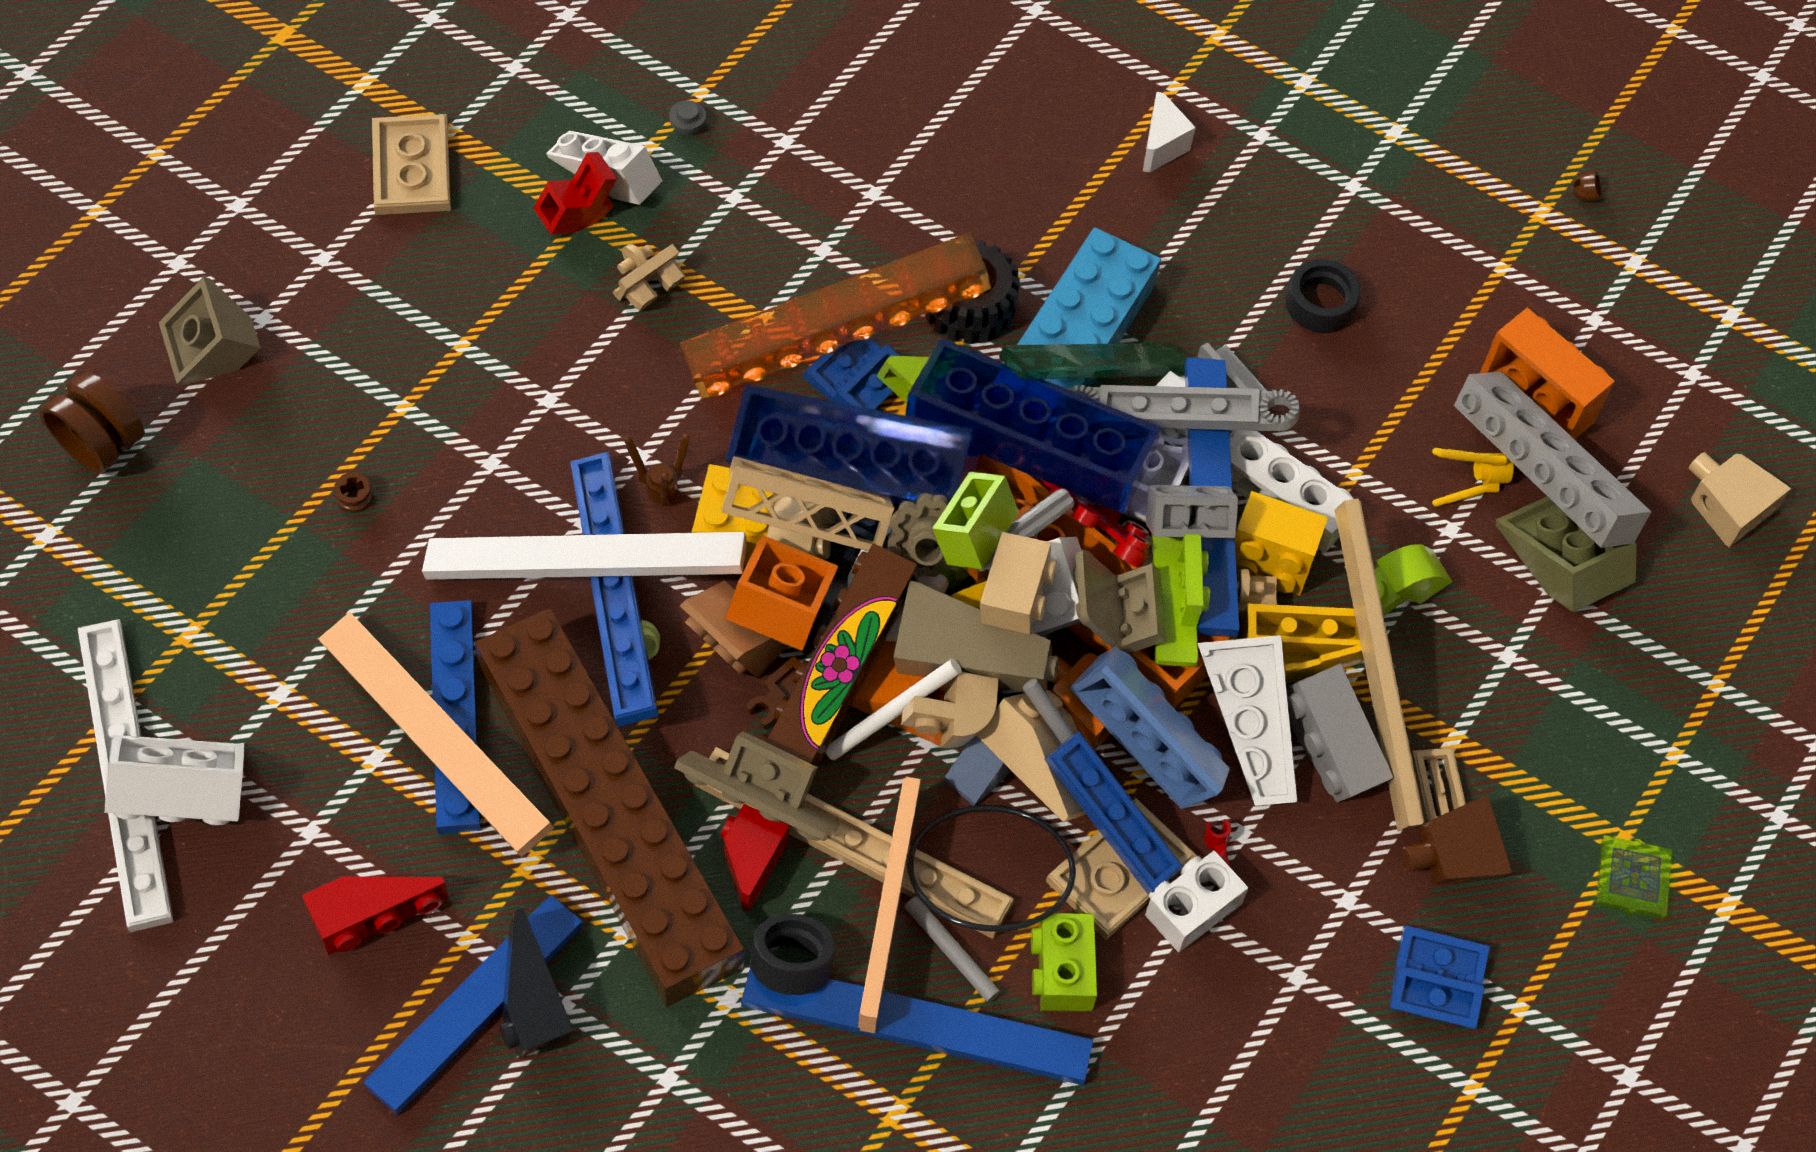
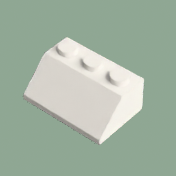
[104,735,244,825]

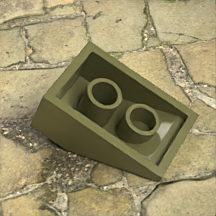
[1496,496,1637,612]

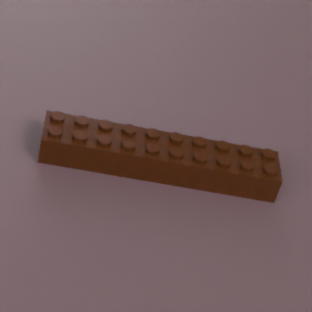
[474,608,744,1008]

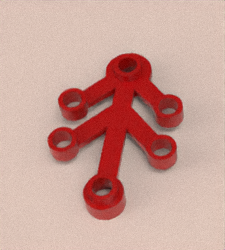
[1041,473,1150,568]

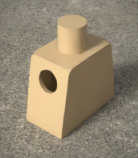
[1688,452,1791,548]

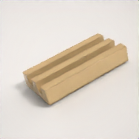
[1411,748,1466,824]

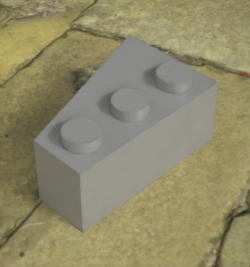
[1286,663,1394,802]

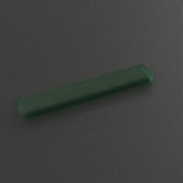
[999,343,1187,380]

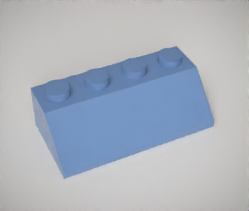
[1069,646,1230,809]

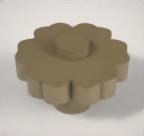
[888,493,958,577]

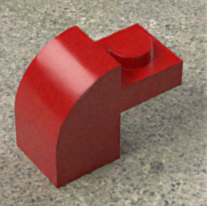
[533,152,617,235]

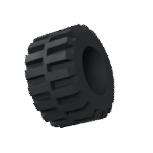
[922,239,1020,344]

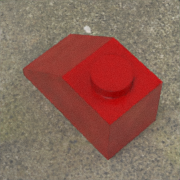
[720,804,789,912]

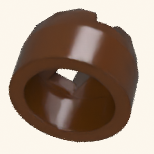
[1573,171,1602,202]

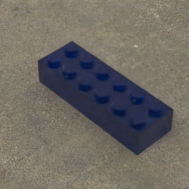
[904,338,1161,514]
[725,384,983,505]

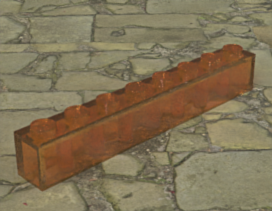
[680,232,991,399]

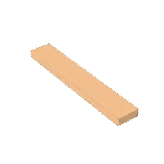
[858,777,921,1033]

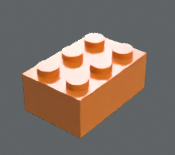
[1480,307,1615,440]

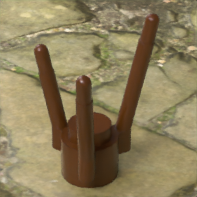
[624,434,690,506]

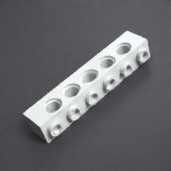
[1148,371,1353,553]

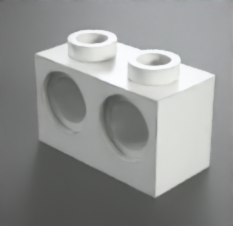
[1145,851,1248,953]

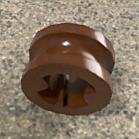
[334,472,372,513]

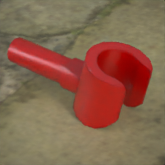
[1204,819,1231,867]

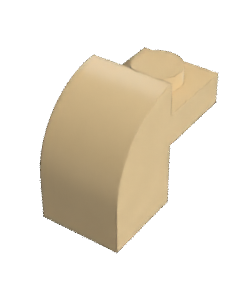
[901,672,998,748]

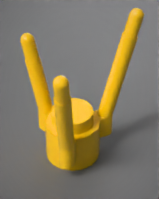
[1432,448,1514,507]

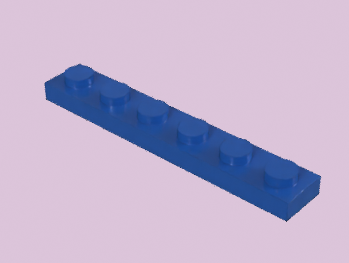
[430,600,481,834]

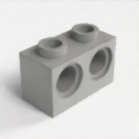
[1146,485,1238,538]

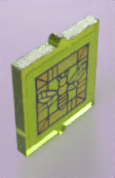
[1596,835,1672,919]

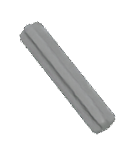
[976,489,1074,572]

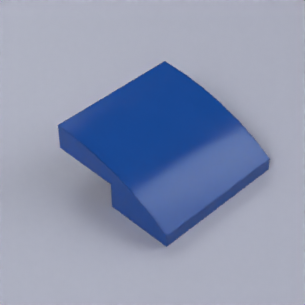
[802,323,900,421]
[1389,926,1490,1030]

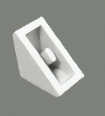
[1143,92,1195,173]

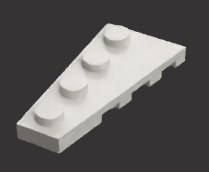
[1197,635,1297,806]

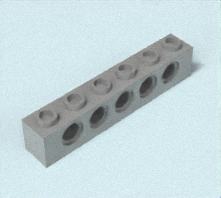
[1454,372,1651,548]

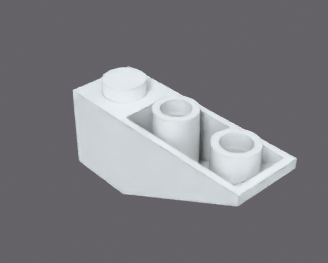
[546,130,662,205]

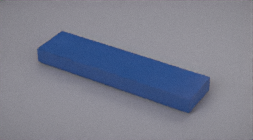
[1044,731,1183,894]

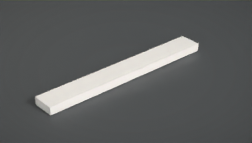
[422,532,747,580]
[78,619,174,932]

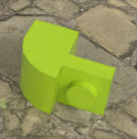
[1374,544,1452,616]

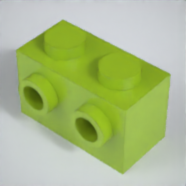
[932,472,1019,570]
[1031,913,1097,1011]

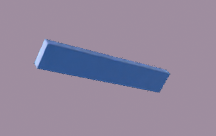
[364,895,583,1115]

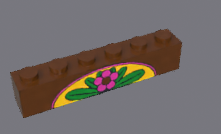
[760,543,921,767]

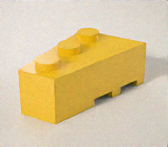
[1240,603,1364,684]

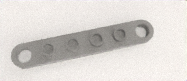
[1060,385,1299,431]

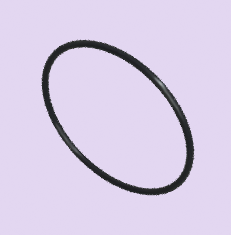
[907,805,1076,932]

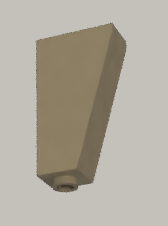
[893,581,1059,692]

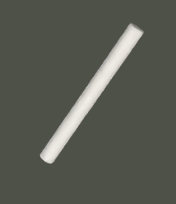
[826,659,962,760]

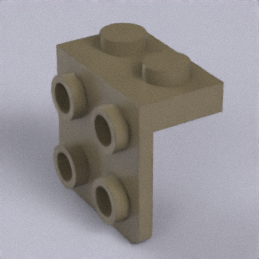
[1074,550,1166,654]

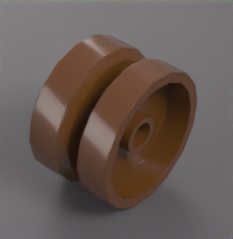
[39,371,145,474]

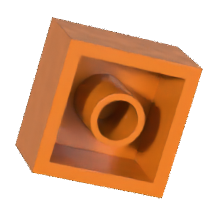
[725,535,838,651]

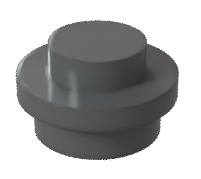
[669,100,706,136]

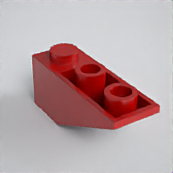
[302,877,449,955]

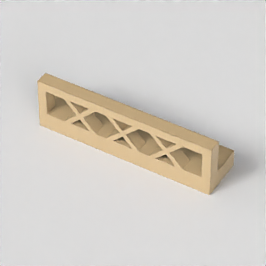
[721,456,894,551]

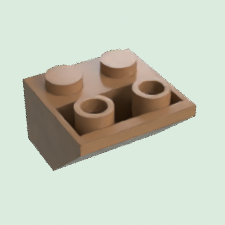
[680,580,789,679]

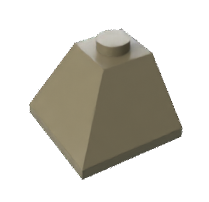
[159,276,261,386]

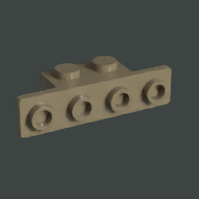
[674,731,840,841]

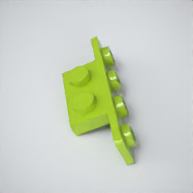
[1152,534,1210,667]

